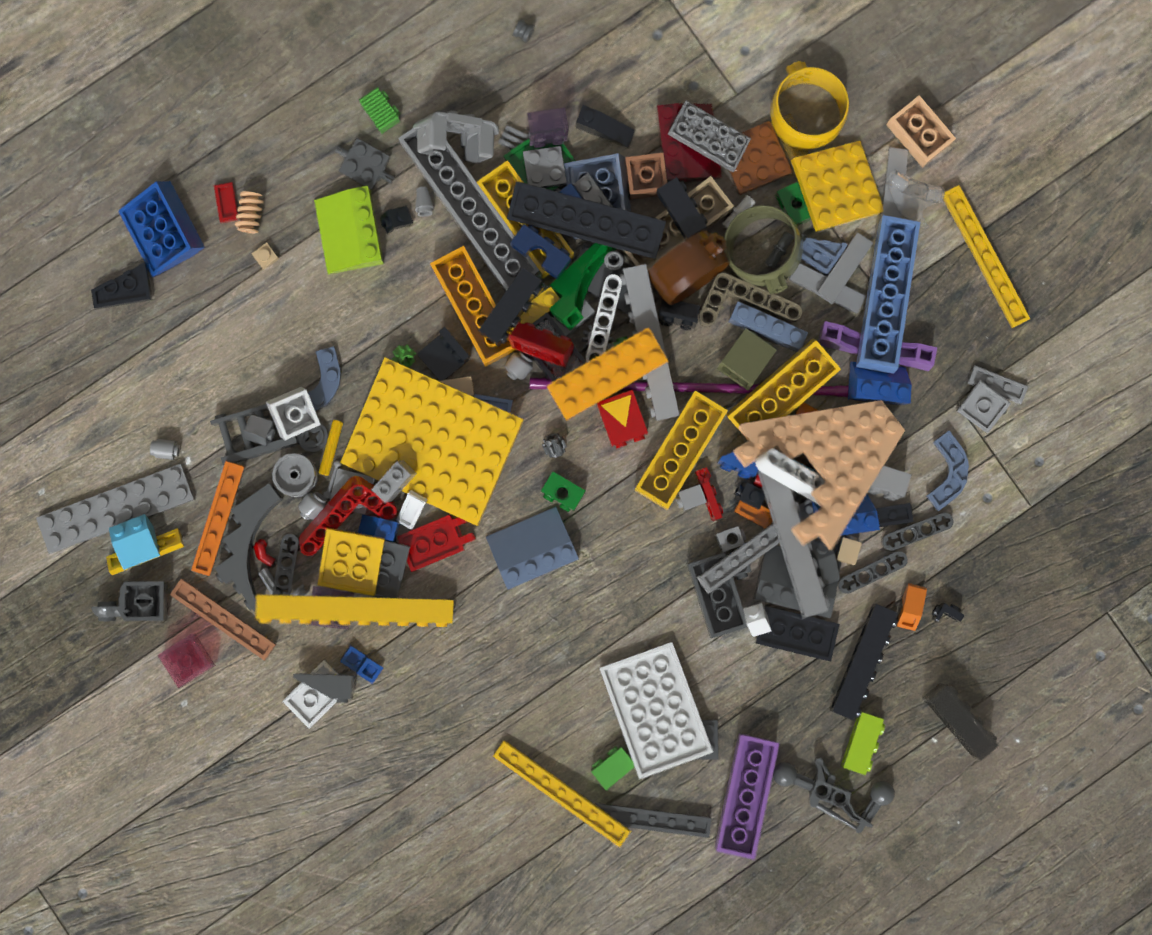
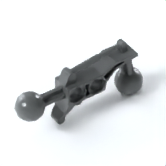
[773,757,895,833]

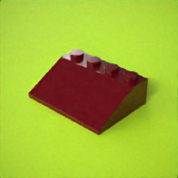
[656,103,722,183]

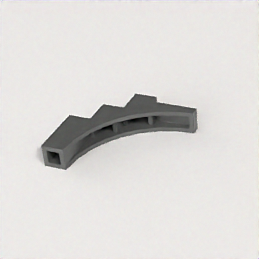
[215,483,283,611]

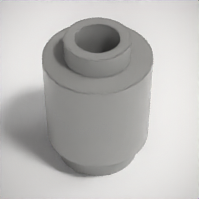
[150,439,180,460]

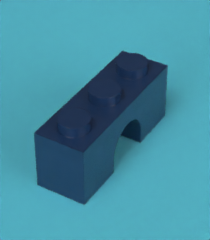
[510,225,571,280]

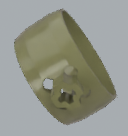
[724,205,803,294]

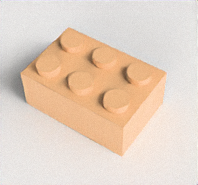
[886,95,956,168]

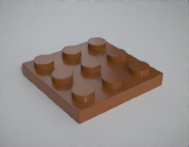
[728,121,792,196]

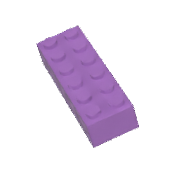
[714,733,779,860]

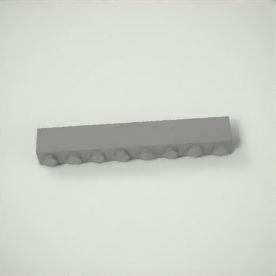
[620,264,680,421]
[758,470,829,618]

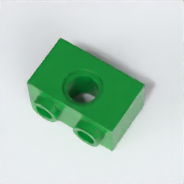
[775,182,811,229]
[541,471,586,512]

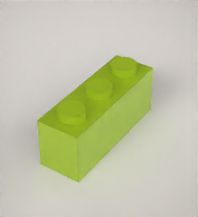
[841,712,885,775]

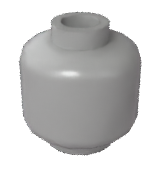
[505,351,533,380]
[298,491,327,520]

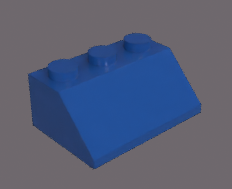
[848,361,912,405]
[812,493,880,539]

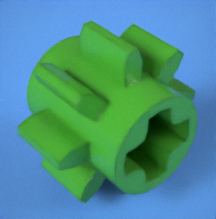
[391,344,416,367]

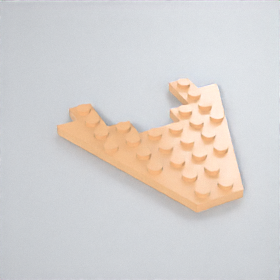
[733,400,905,550]

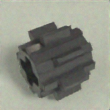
[542,433,567,458]

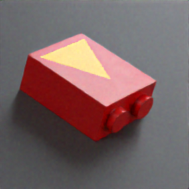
[596,390,648,449]

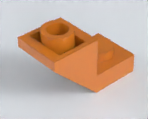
[897,583,927,631]

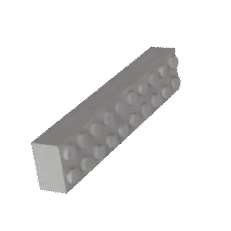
[398,128,540,292]

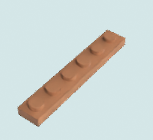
[170,579,277,661]

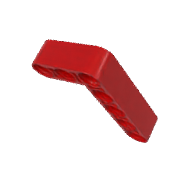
[299,476,397,556]

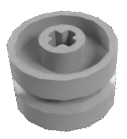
[272,453,319,498]

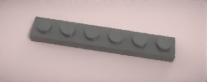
[595,803,712,838]

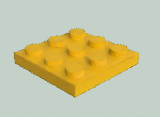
[317,528,385,596]

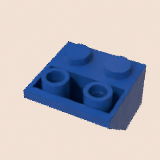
[717,452,759,480]

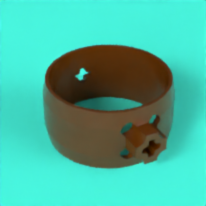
[648,230,730,306]

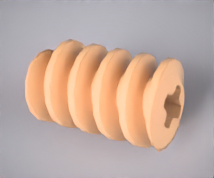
[235,191,263,233]

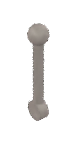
[324,460,341,499]

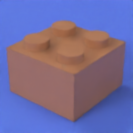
[625,153,667,200]

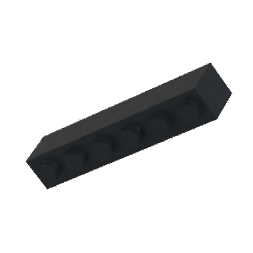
[829,604,898,721]

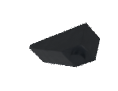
[576,105,635,148]

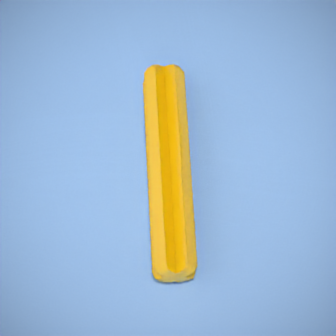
[319,420,343,476]

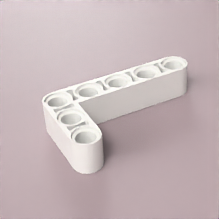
[586,274,622,362]
[755,449,826,505]

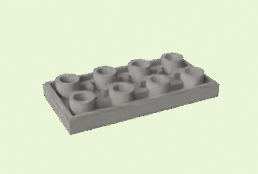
[668,101,751,172]

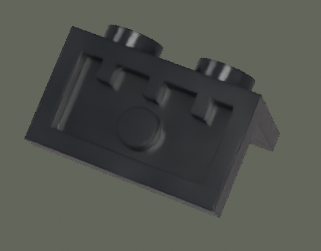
[658,299,700,331]
[418,327,470,381]

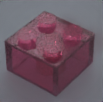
[157,634,216,688]

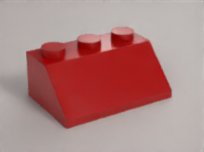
[508,322,574,368]

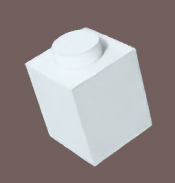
[743,603,771,637]

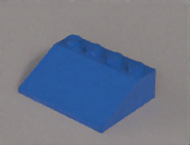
[118,181,205,277]

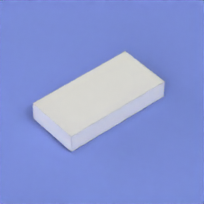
[396,490,428,530]

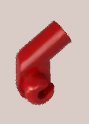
[254,539,276,567]

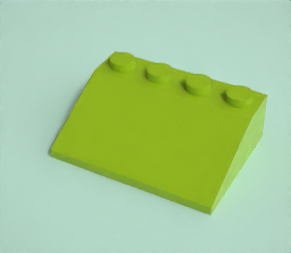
[314,186,384,274]

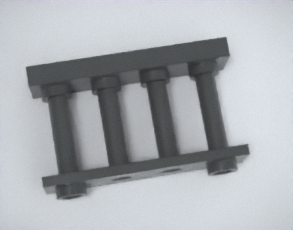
[210,404,299,465]

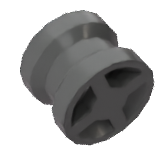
[513,19,535,43]

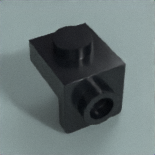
[380,206,413,234]
[734,482,765,510]
[931,603,965,622]

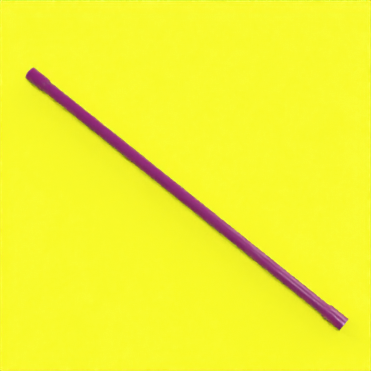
[530,378,849,397]

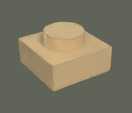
[252,243,279,270]

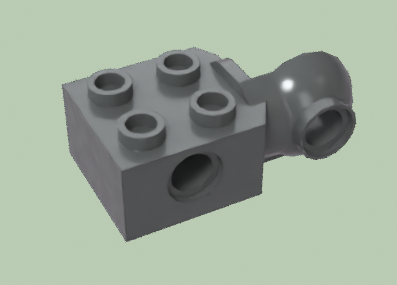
[91,581,168,621]

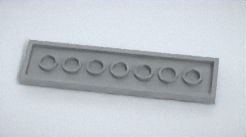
[36,464,195,554]

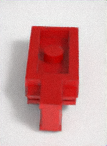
[695,467,723,521]

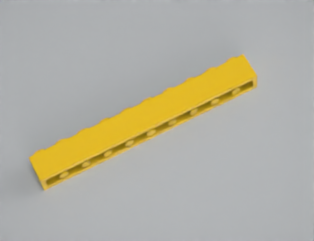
[255,595,454,627]

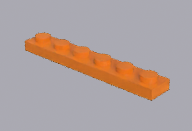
[191,460,245,576]

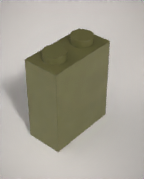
[717,328,777,390]

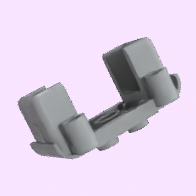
[413,111,499,163]

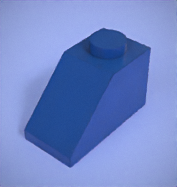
[358,514,400,542]

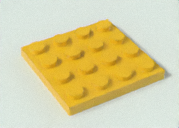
[791,141,884,232]

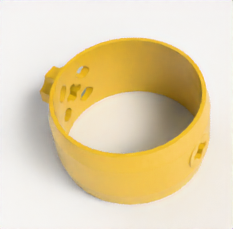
[770,61,849,150]

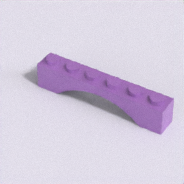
[818,321,937,371]

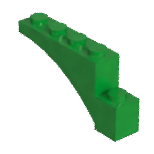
[550,243,616,331]

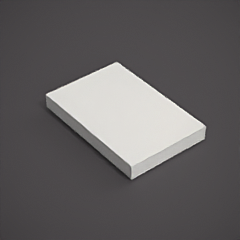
[283,660,339,729]

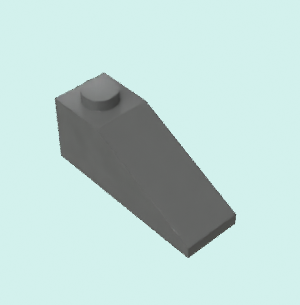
[293,673,354,703]

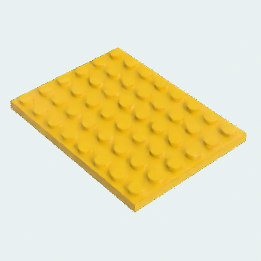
[340,357,524,526]

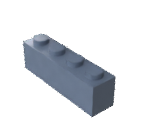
[728,302,808,352]

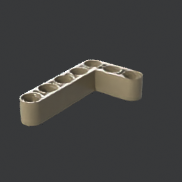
[698,273,802,327]

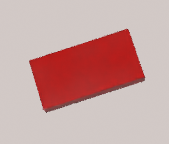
[214,182,239,223]

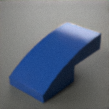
[339,645,383,684]

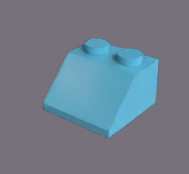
[109,514,160,570]

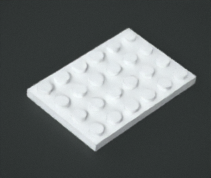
[600,642,713,779]

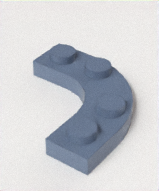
[308,346,341,411]
[926,431,969,511]

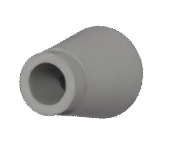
[415,187,434,217]
[604,251,623,270]

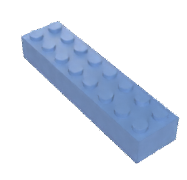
[856,215,920,374]

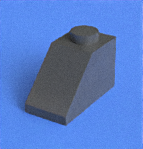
[810,539,840,586]

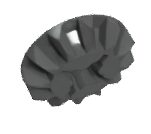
[297,423,328,452]

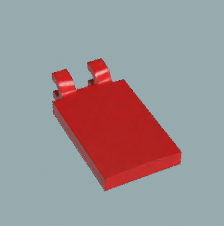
[397,515,476,572]

